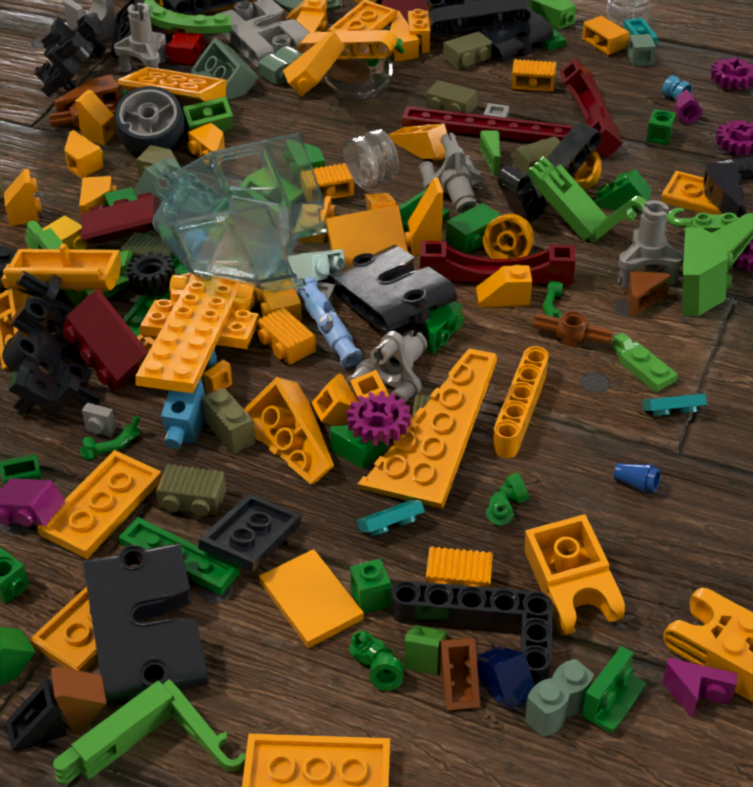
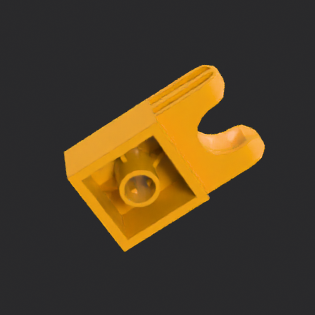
[525,514,625,636]
[663,588,753,702]

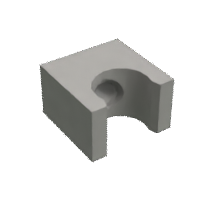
[63,0,115,41]

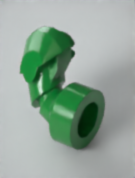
[486,472,530,526]
[349,630,404,691]

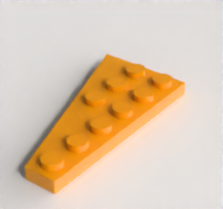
[358,348,497,509]

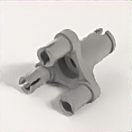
[114,3,166,72]
[419,133,482,215]
[618,200,684,288]
[346,330,427,403]

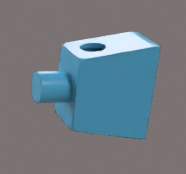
[161,380,205,449]

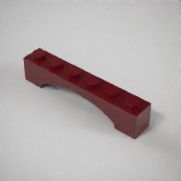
[559,58,623,158]
[420,240,576,285]

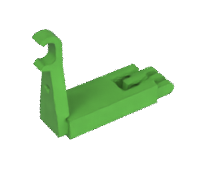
[527,157,647,243]
[25,221,130,307]
[53,679,246,785]

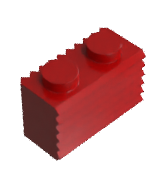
[166,28,205,65]

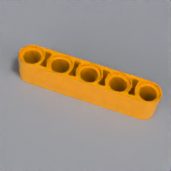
[297,30,397,59]
[493,346,549,458]

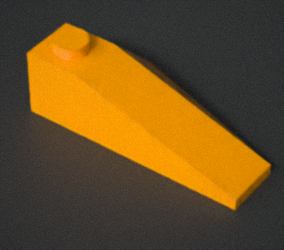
[244,377,334,485]

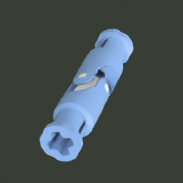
[296,277,363,368]

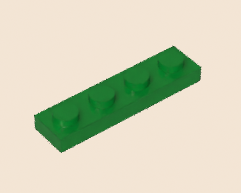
[119,517,240,595]

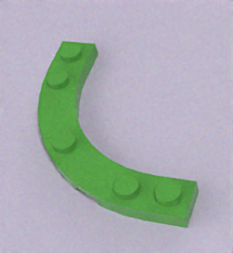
[144,0,232,34]

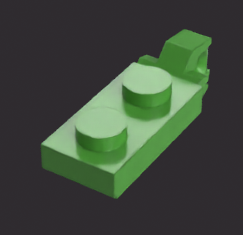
[612,332,678,392]

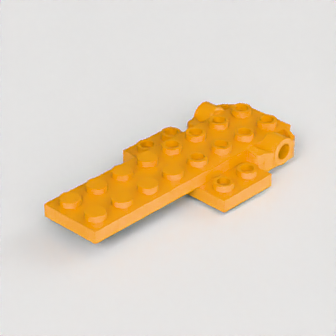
[136,269,259,393]

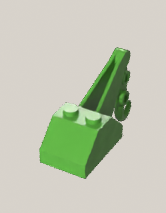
[667,208,753,316]

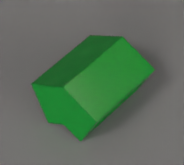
[0,453,42,485]

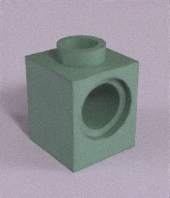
[627,34,656,66]

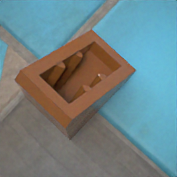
[627,271,671,317]
[439,637,481,710]
[51,667,107,735]

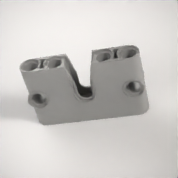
[214,0,309,67]

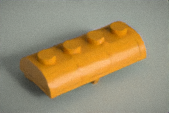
[1,244,121,291]

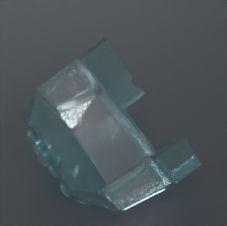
[153,132,327,292]

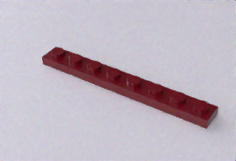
[402,106,573,142]

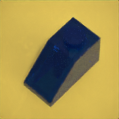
[476,646,535,707]

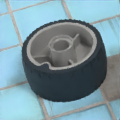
[115,86,185,156]

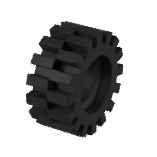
[126,252,175,297]

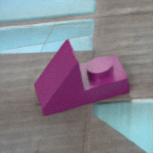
[663,658,738,717]

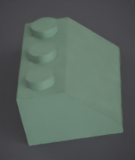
[191,38,259,100]

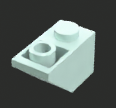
[288,249,345,282]

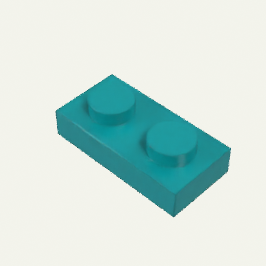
[623,18,658,45]
[642,394,707,416]
[356,500,425,536]

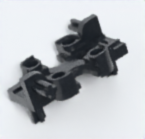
[33,14,106,97]
[2,271,102,416]

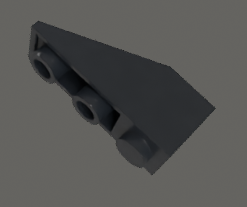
[703,162,746,218]

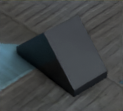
[6,679,67,751]

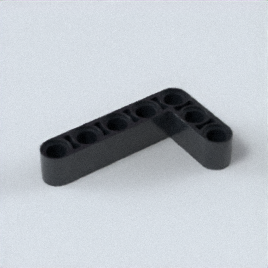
[497,122,602,222]
[391,581,553,690]

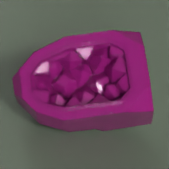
[674,89,703,123]

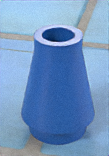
[614,463,661,494]

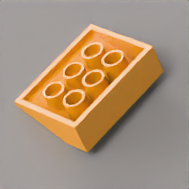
[117,67,227,106]

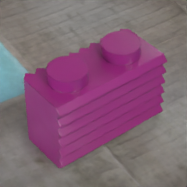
[0,478,65,527]

